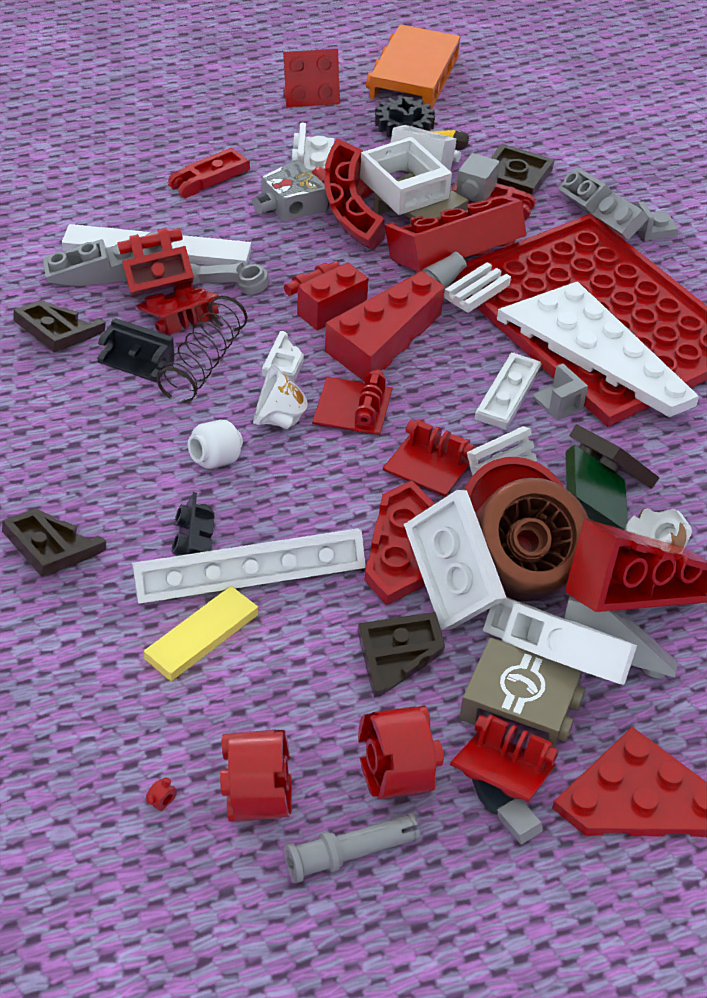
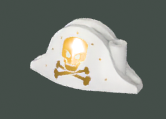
[253,363,308,430]

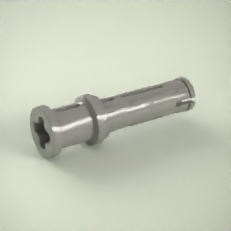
[284,813,420,884]

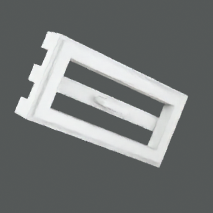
[444,262,511,313]
[467,426,537,476]

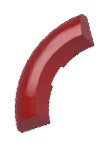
[324,138,385,250]

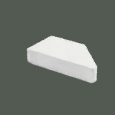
[262,331,304,382]

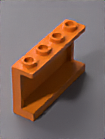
[366,24,460,109]

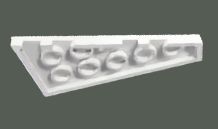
[497,281,699,417]

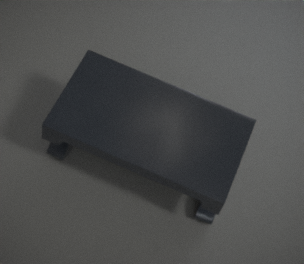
[97,318,175,383]

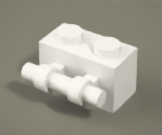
[390,125,461,172]

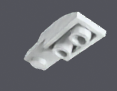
[483,597,637,685]

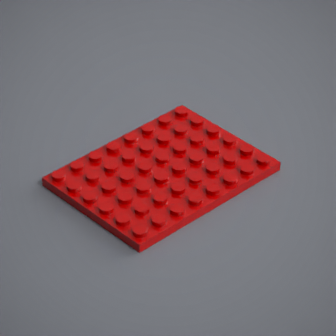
[451,213,707,427]

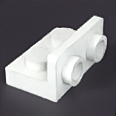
[292,123,334,172]

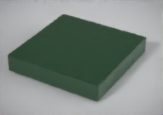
[565,444,628,530]

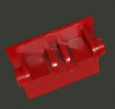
[283,49,340,108]
[135,283,219,335]
[312,369,393,435]
[383,419,475,497]
[450,714,559,802]

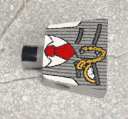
[252,160,328,221]

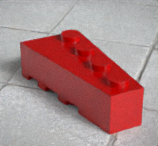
[385,195,526,272]
[325,271,444,382]
[565,518,707,612]

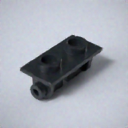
[171,492,215,556]

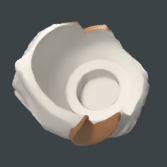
[625,508,692,548]

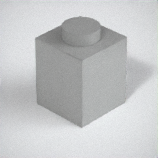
[456,153,500,202]

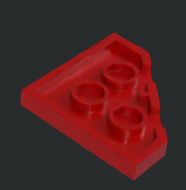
[364,480,435,605]
[552,727,707,837]

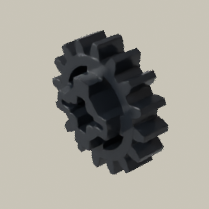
[375,96,435,137]

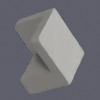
[533,364,588,421]

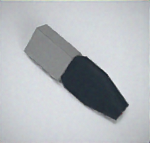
[472,779,543,845]

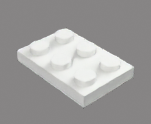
[404,490,507,631]

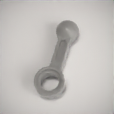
[190,262,270,295]

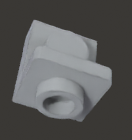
[636,201,679,241]

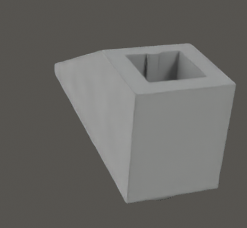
[564,596,677,678]

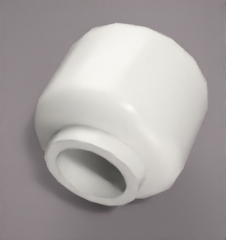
[188,420,243,469]

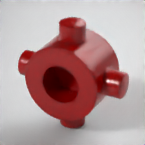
[146,777,177,811]

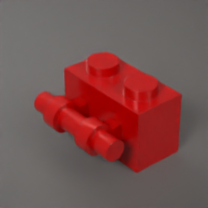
[117,227,194,297]
[284,261,369,331]

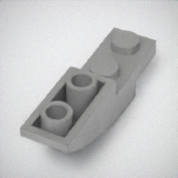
[557,167,649,240]
[43,232,173,286]

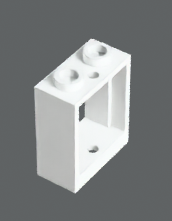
[360,137,452,215]

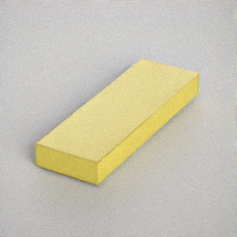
[143,586,258,682]

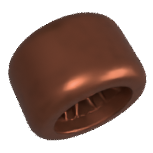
[476,478,589,601]

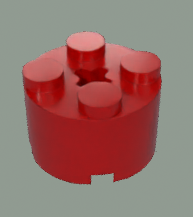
[358,706,444,800]
[220,729,292,822]

